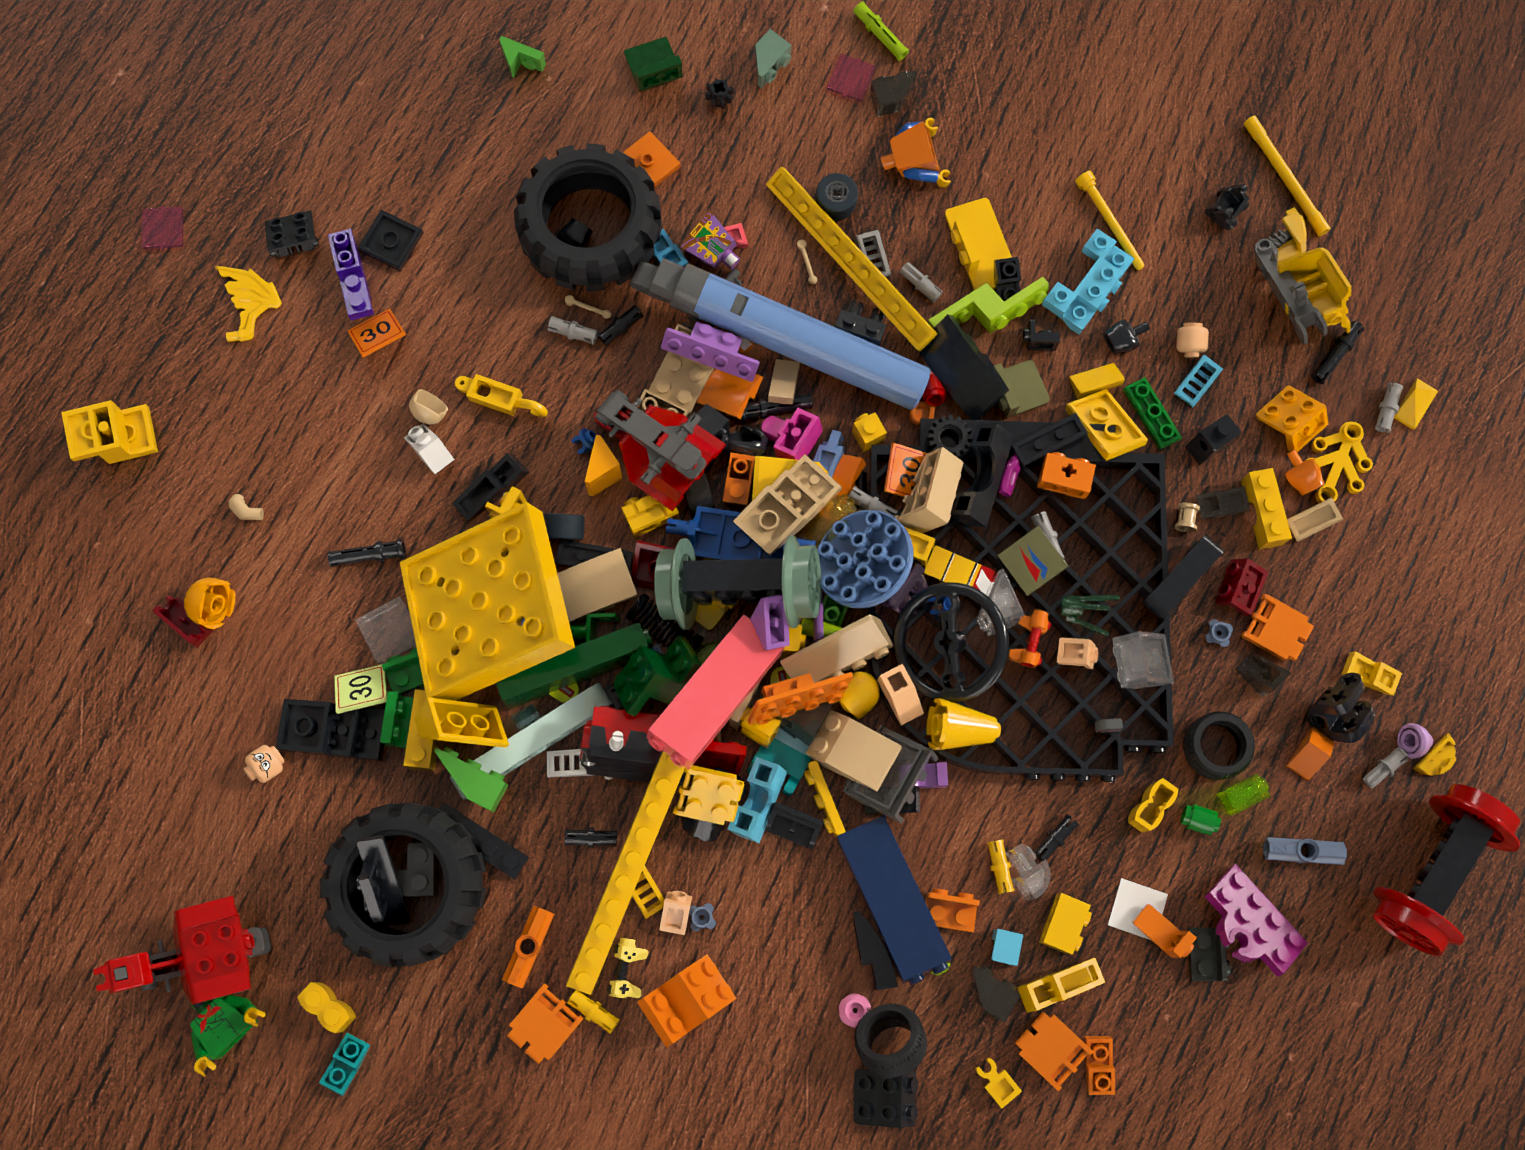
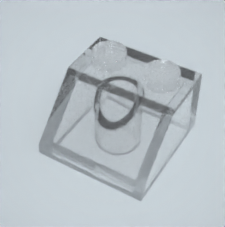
[978,569,1025,636]
[1112,631,1174,689]

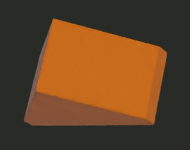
[1286,726,1335,781]

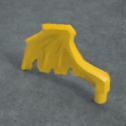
[215,266,282,342]

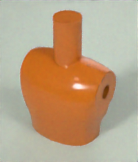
[1285,449,1325,496]

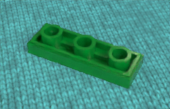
[1123,377,1182,451]

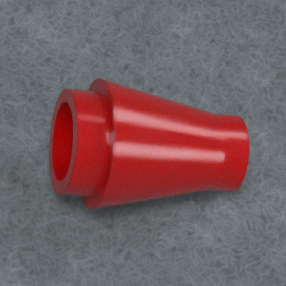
[922,370,946,407]

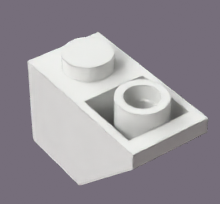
[404,423,454,474]

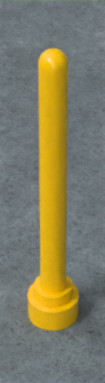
[1075,171,1144,270]

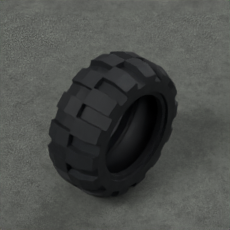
[514,143,662,292]
[320,803,487,968]

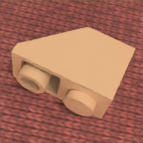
[877,664,924,726]

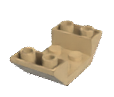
[637,324,714,418]

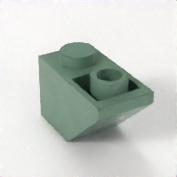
[755,29,792,89]

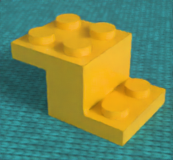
[61,400,158,464]

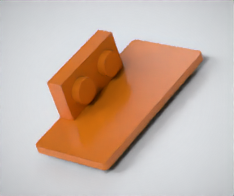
[748,672,854,725]

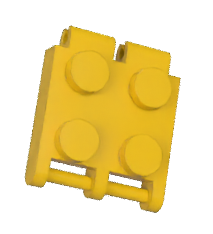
[673,765,744,825]

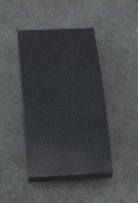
[919,314,1009,420]
[275,699,385,761]

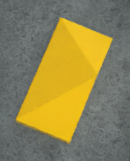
[1394,378,1438,430]

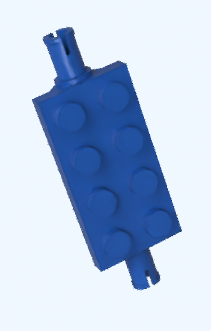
[666,506,816,560]

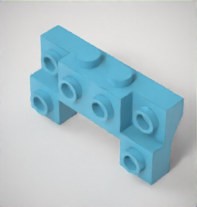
[1042,229,1134,335]

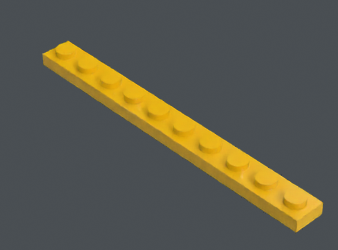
[766,167,937,351]
[566,751,685,995]

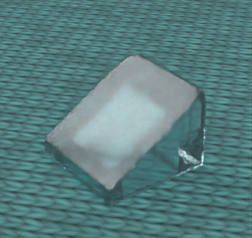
[511,704,541,731]

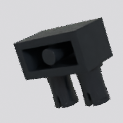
[834,300,887,346]

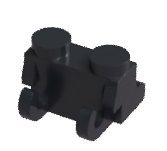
[1205,184,1249,230]

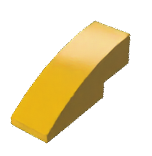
[1017,958,1105,1013]

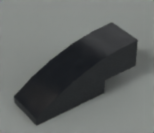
[452,453,529,521]
[852,911,898,990]

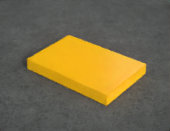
[1065,389,1148,461]

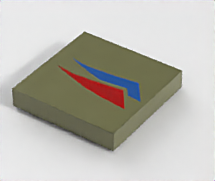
[998,526,1069,596]

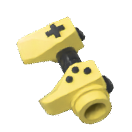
[607,938,649,999]

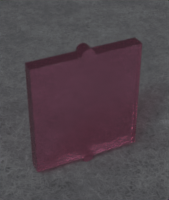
[827,54,876,102]
[142,205,183,250]

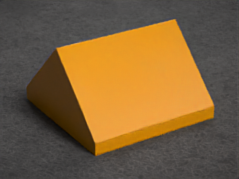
[585,435,622,496]

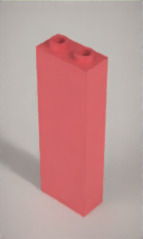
[647,615,784,770]

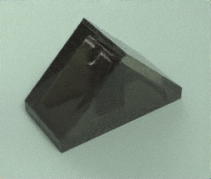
[1235,652,1290,697]

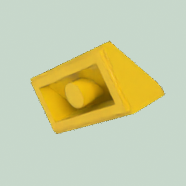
[1069,363,1125,399]

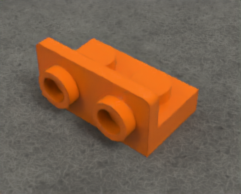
[925,888,980,933]

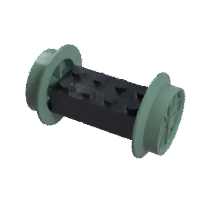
[654,535,822,630]

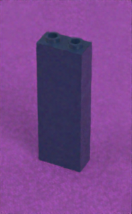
[837,815,952,986]

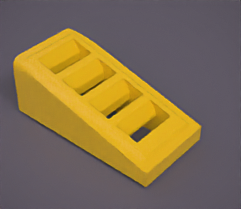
[632,866,665,919]

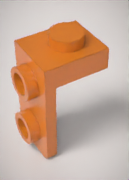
[1133,904,1197,958]

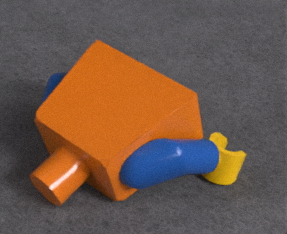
[881,118,951,188]

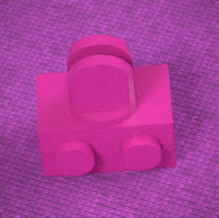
[762,408,823,460]

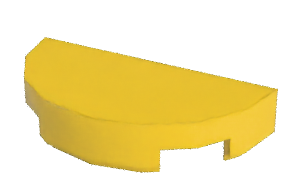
[1412,733,1456,776]

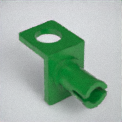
[570,613,620,642]

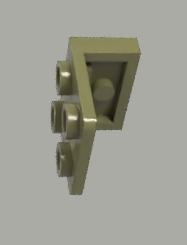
[994,360,1050,419]

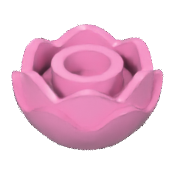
[839,993,871,1028]

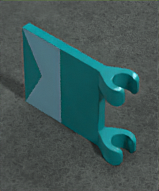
[747,717,817,796]

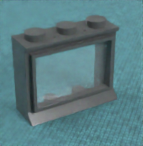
[843,724,938,824]

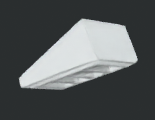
[547,749,593,777]

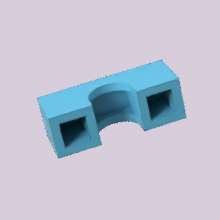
[727,757,787,844]

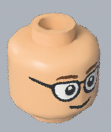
[243,745,285,783]

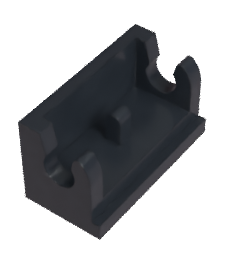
[765,802,824,850]

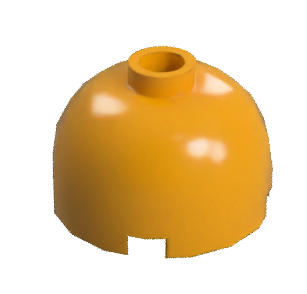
[184,577,235,629]

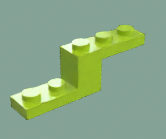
[928,277,1049,334]

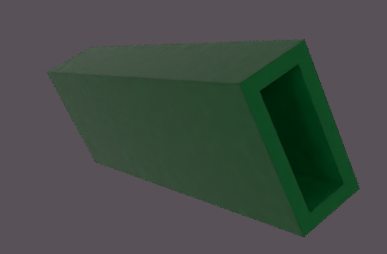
[496,623,653,710]

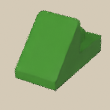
[499,36,546,78]

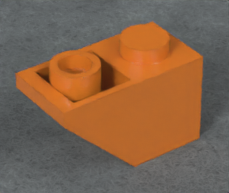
[723,453,755,508]

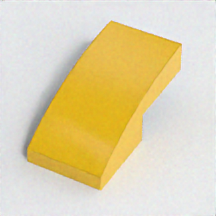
[1342,651,1402,696]

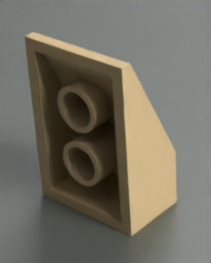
[806,710,902,792]

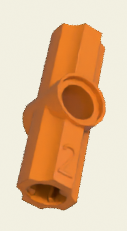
[502,906,555,989]

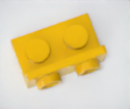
[485,486,527,518]

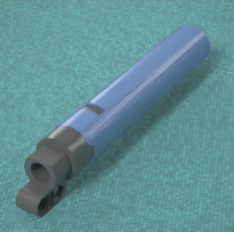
[630,258,931,410]

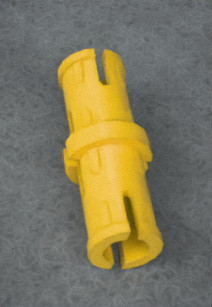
[987,839,1015,894]
[567,990,620,1034]

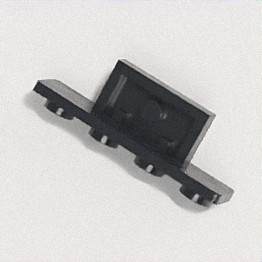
[357,835,410,926]

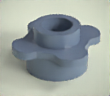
[1205,619,1233,647]
[689,903,716,932]

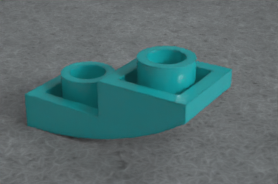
[319,1032,370,1097]

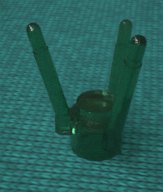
[1061,595,1120,636]

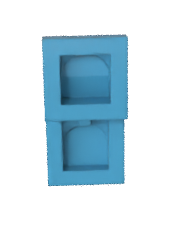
[652,228,688,267]

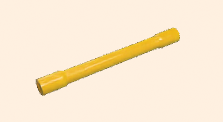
[1243,116,1331,237]

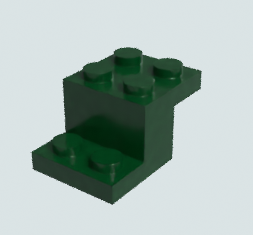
[613,635,702,717]

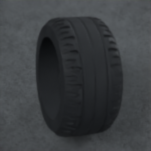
[1183,711,1255,780]
[854,1003,927,1079]

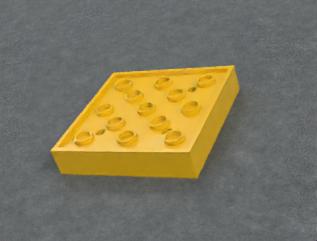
[400,502,575,701]

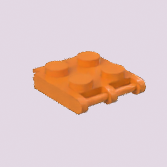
[1241,594,1314,661]
[507,984,584,1064]
[1015,1012,1094,1092]

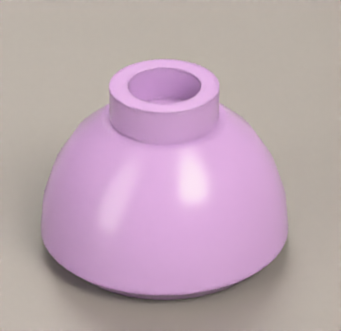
[1397,723,1433,759]

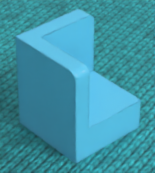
[991,929,1023,966]

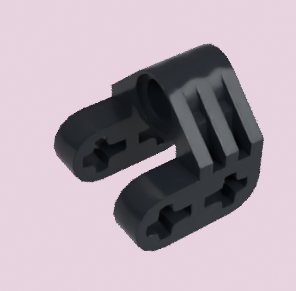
[1306,673,1375,743]

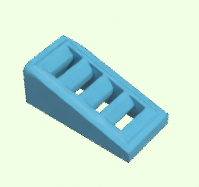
[1174,355,1223,407]

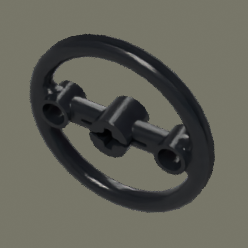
[893,582,1009,702]

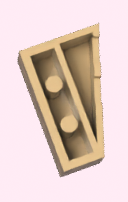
[895,447,964,534]

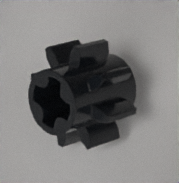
[705,78,733,109]

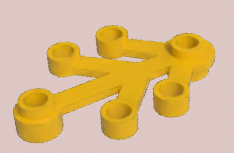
[1307,422,1373,503]

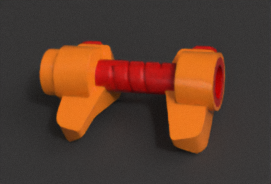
[1009,610,1051,668]

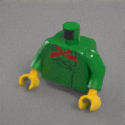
[190,995,266,1077]

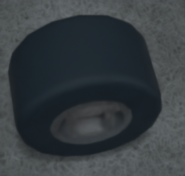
[815,173,858,221]
[543,513,585,540]

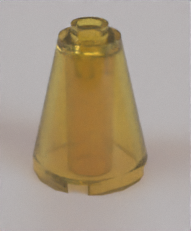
[795,494,857,550]

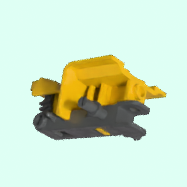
[1255,207,1351,345]

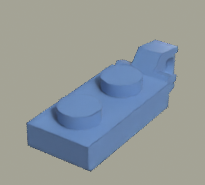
[813,430,845,478]

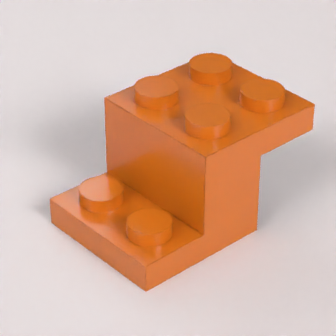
[637,954,737,1048]

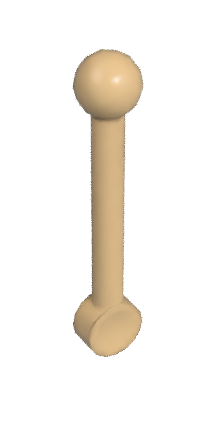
[797,240,817,285]
[565,295,611,319]

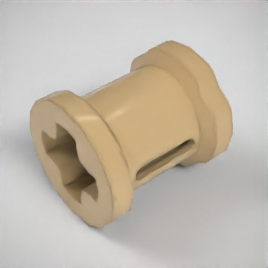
[1175,503,1200,533]

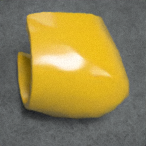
[839,672,880,721]

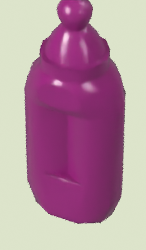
[998,452,1020,497]

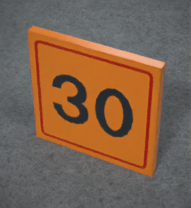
[347,308,406,357]
[884,443,927,497]

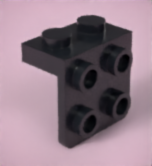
[853,1069,918,1128]

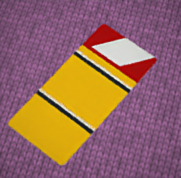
[924,546,995,594]

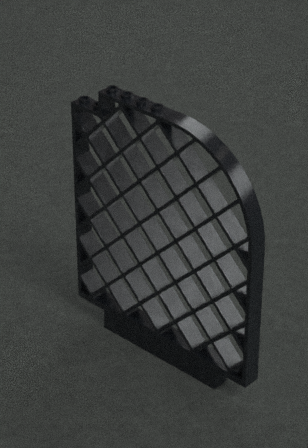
[868,418,1174,782]

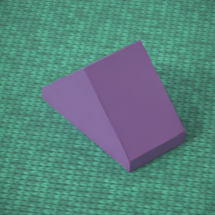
[750,594,790,650]

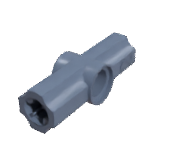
[1263,837,1347,865]

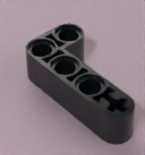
[1143,534,1225,620]

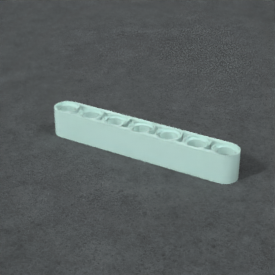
[450,683,613,800]

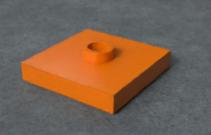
[623,131,681,188]

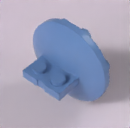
[818,510,913,608]

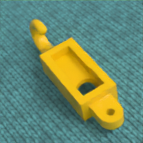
[455,374,548,417]

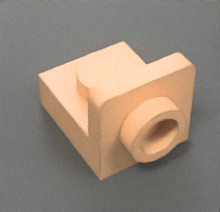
[1057,638,1098,669]
[659,891,692,935]

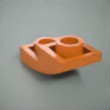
[828,454,866,508]
[1084,1036,1115,1095]

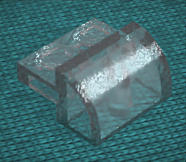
[1005,843,1051,902]

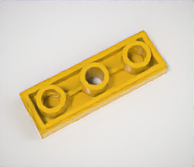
[804,760,846,837]

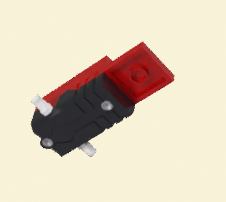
[579,706,747,786]

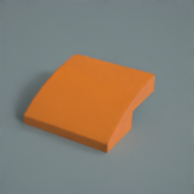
[697,369,763,419]

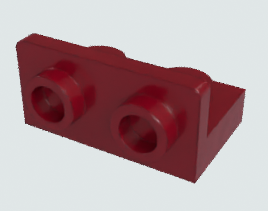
[1215,558,1269,616]

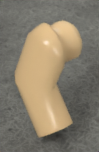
[229,494,264,520]

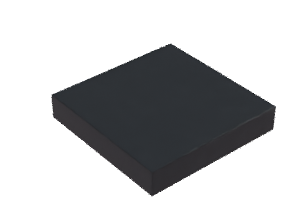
[358,210,424,272]

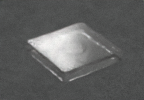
[355,596,416,664]

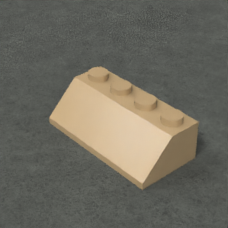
[780,614,893,683]

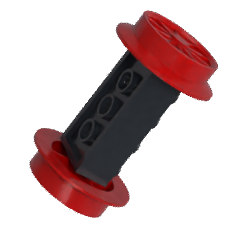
[1373,784,1520,957]

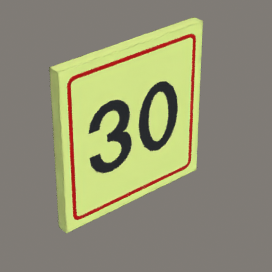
[335,665,387,714]

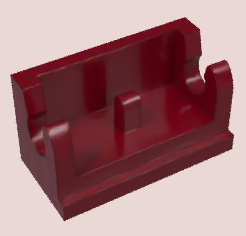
[152,596,215,648]

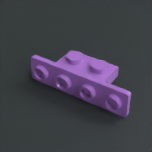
[661,322,760,382]

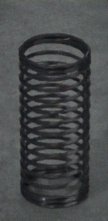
[626,593,704,653]

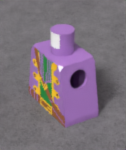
[680,211,740,270]

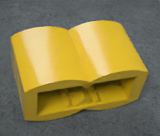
[739,706,781,749]
[1128,778,1178,833]
[298,982,356,1033]

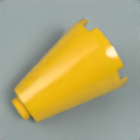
[926,698,1001,750]

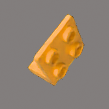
[1256,385,1328,452]

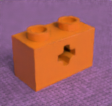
[1037,452,1096,499]

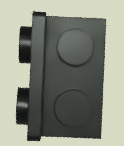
[1187,928,1231,981]

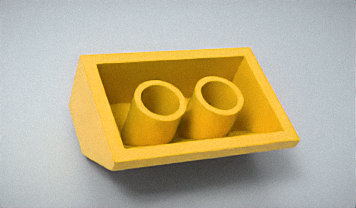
[414,697,509,748]

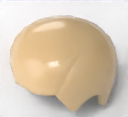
[409,389,448,425]

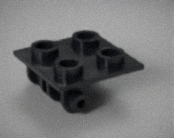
[265,210,319,258]

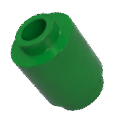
[1180,804,1221,836]

